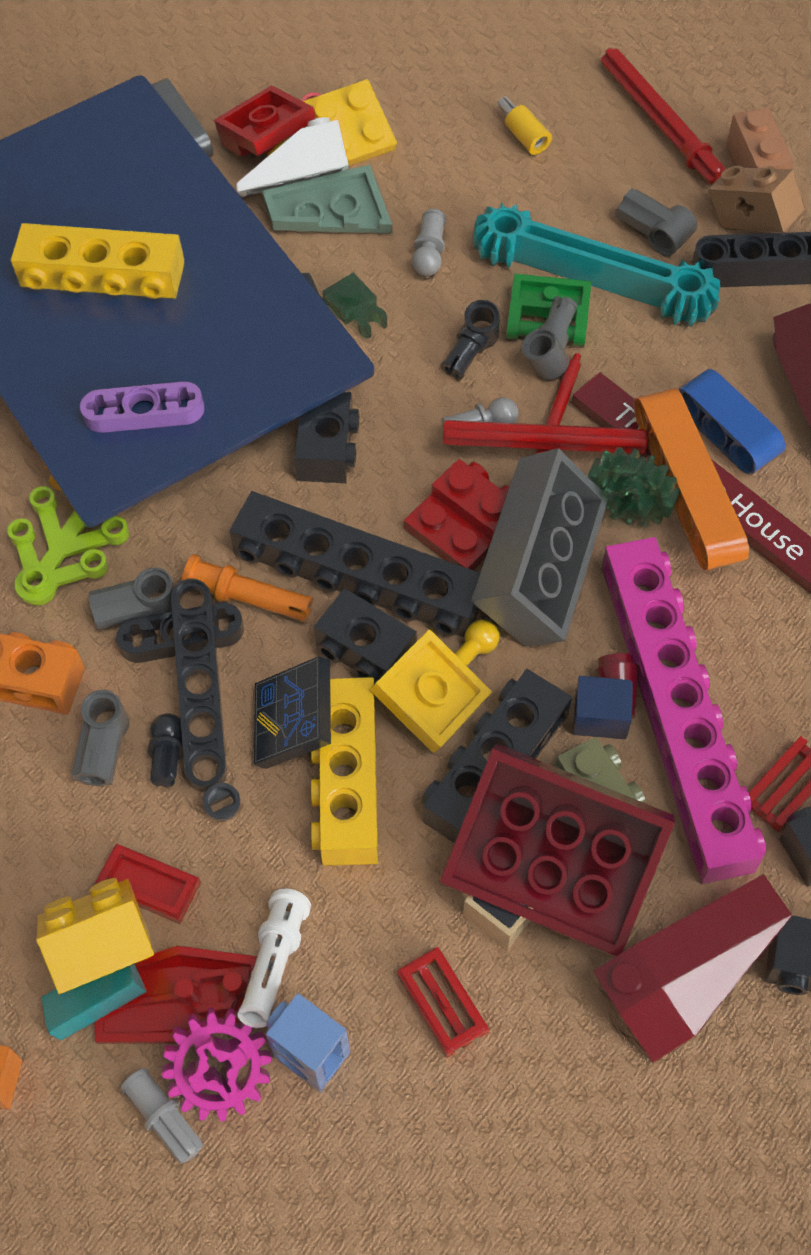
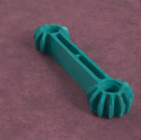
[473,202,721,327]

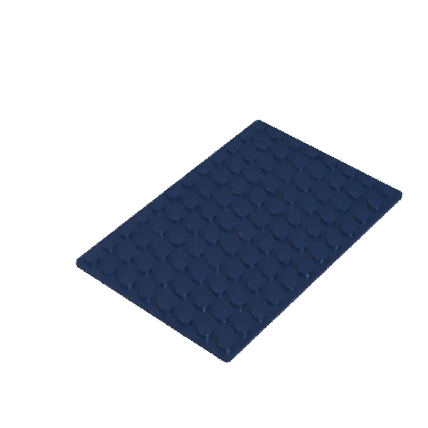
[0,75,375,527]

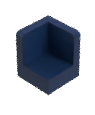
[573,676,633,739]

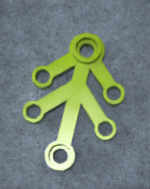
[7,486,130,606]

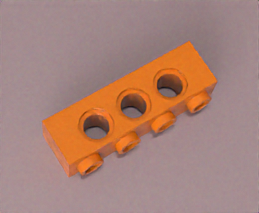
[0,632,85,715]

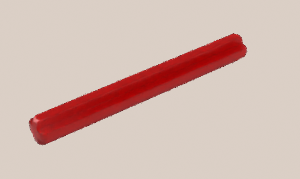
[442,420,648,454]

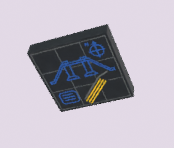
[254,656,331,769]

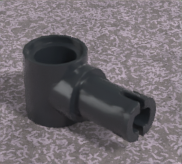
[440,300,500,380]

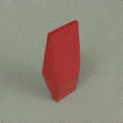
[94,946,263,1044]

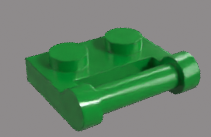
[506,273,592,347]

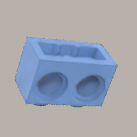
[266,993,350,1093]

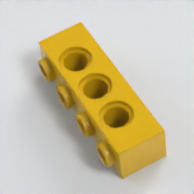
[11,223,185,299]
[311,677,378,866]

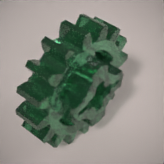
[588,447,680,527]

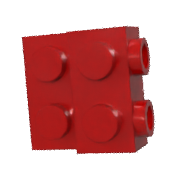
[214,85,316,157]
[404,459,510,570]

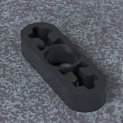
[116,602,244,663]

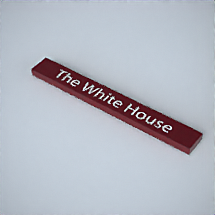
[572,372,811,594]

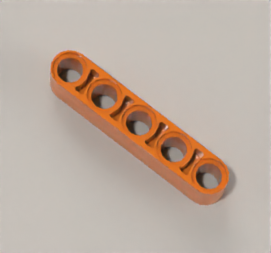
[634,388,749,571]

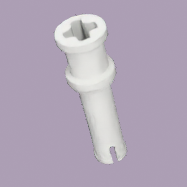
[238,888,311,1028]

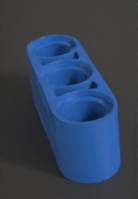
[678,369,786,474]

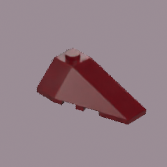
[773,303,811,429]
[594,874,792,1063]

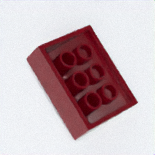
[440,743,675,956]

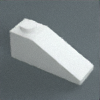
[236,117,349,198]

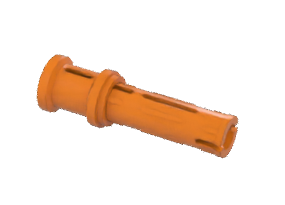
[181,554,314,623]

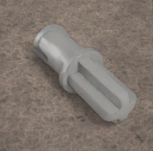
[121,1068,203,1164]

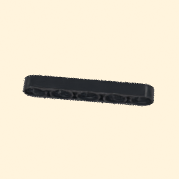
[171,578,227,792]

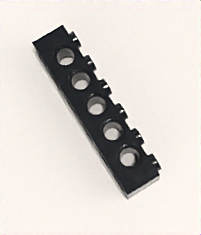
[229,491,480,638]

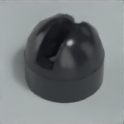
[203,783,240,822]

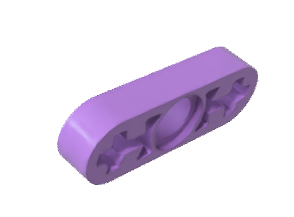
[80,382,205,433]

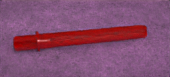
[601,48,726,184]

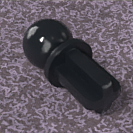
[147,713,183,788]

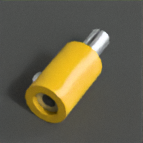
[498,96,552,155]

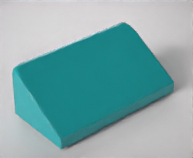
[42,963,147,1041]

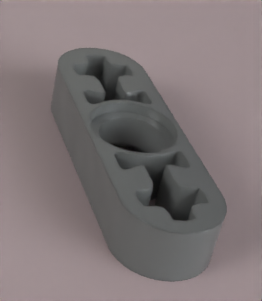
[151,78,213,157]

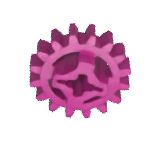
[162,1007,272,1122]

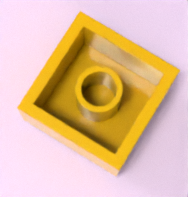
[37,878,154,994]

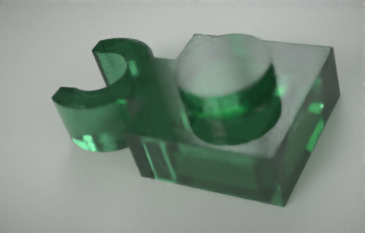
[322,272,388,339]

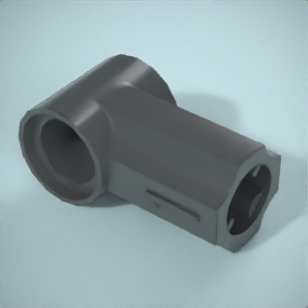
[616,188,698,256]
[88,567,175,630]
[71,690,129,787]

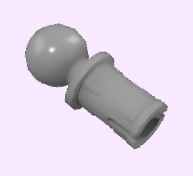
[412,209,446,277]
[442,397,519,427]

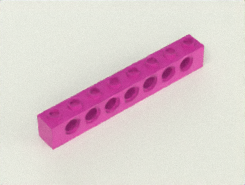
[602,537,766,884]

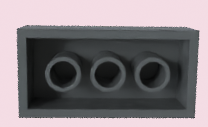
[471,448,609,647]

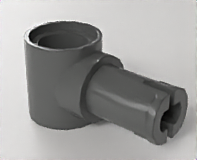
[522,296,577,380]

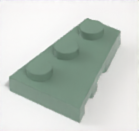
[262,164,392,234]

